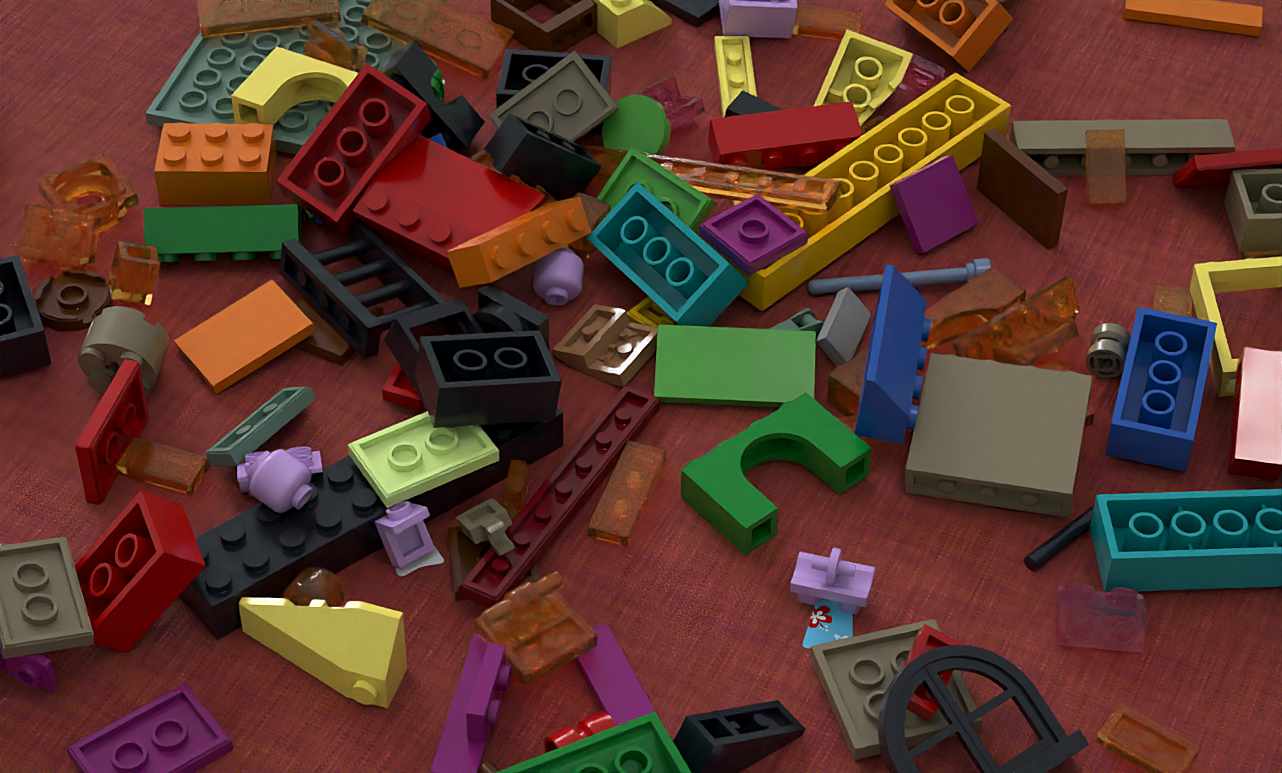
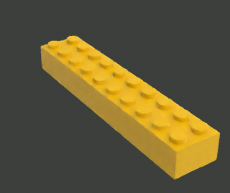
[708,72,1011,311]

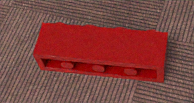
[707,101,863,176]

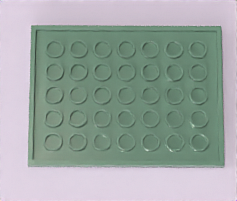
[145,0,443,154]

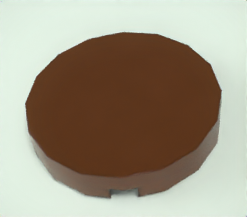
[34,269,113,331]

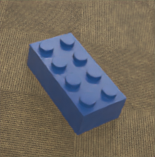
[1105,307,1217,472]

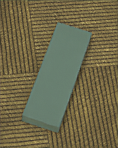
[205,386,316,466]

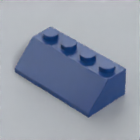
[854,264,932,444]

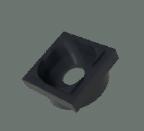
[473,283,549,350]

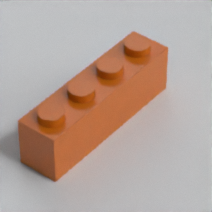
[447,197,592,288]

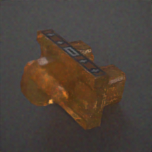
[303,20,367,71]

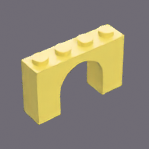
[231,47,358,124]

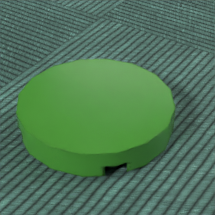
[602,94,671,163]

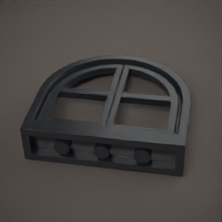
[878,645,1090,773]

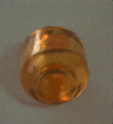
[282,567,346,607]

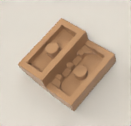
[552,304,658,387]

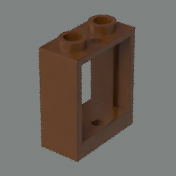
[490,0,597,53]

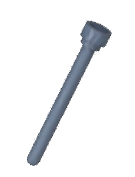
[808,258,992,295]

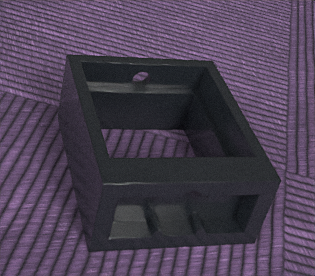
[384,297,484,409]

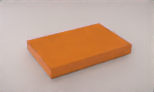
[174,280,316,395]

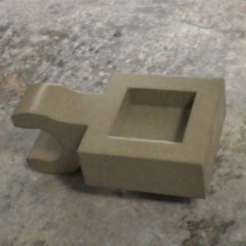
[456,497,515,556]

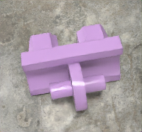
[790,547,875,614]

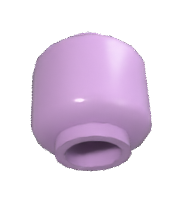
[533,247,584,306]
[247,449,313,513]

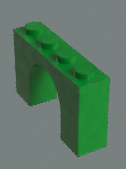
[681,392,872,556]

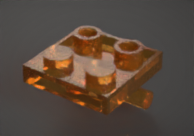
[474,571,598,687]

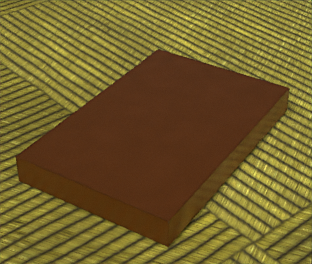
[976,128,1068,250]

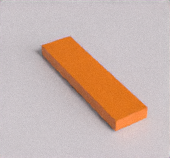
[1123,0,1263,37]

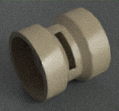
[1086,323,1131,378]

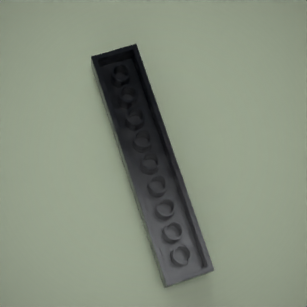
[179,407,563,640]

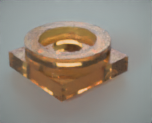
[36,153,139,233]

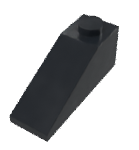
[673,700,806,773]

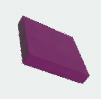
[889,155,979,254]
[699,194,808,276]

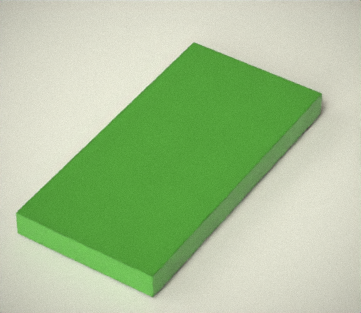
[654,324,816,408]

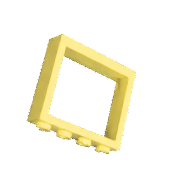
[1190,257,1282,397]

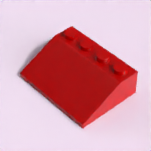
[352,135,547,288]

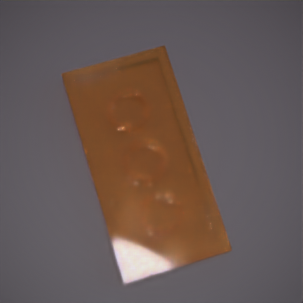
[197,0,341,37]
[360,0,515,80]

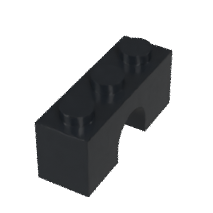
[379,41,485,153]

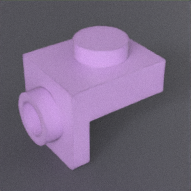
[374,501,435,569]

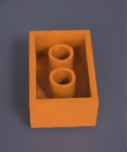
[884,0,1014,72]
[154,122,277,205]

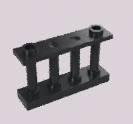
[279,219,446,359]

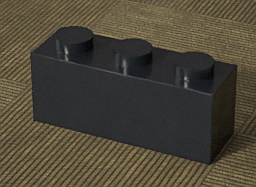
[484,113,602,199]

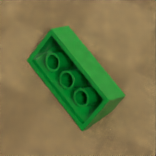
[144,204,304,263]

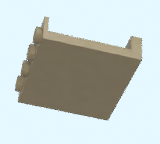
[905,353,1092,518]

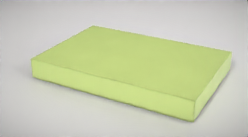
[348,411,499,508]

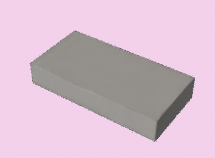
[816,287,871,369]

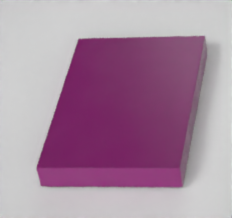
[67,683,233,773]

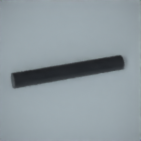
[1024,505,1094,571]

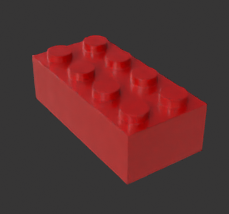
[276,63,431,235]

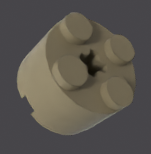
[78,306,170,396]

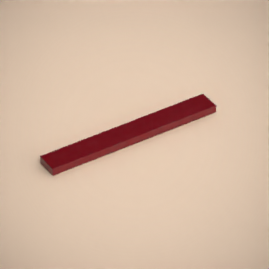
[459,385,660,612]

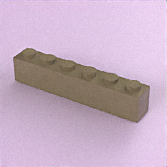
[1009,119,1236,176]

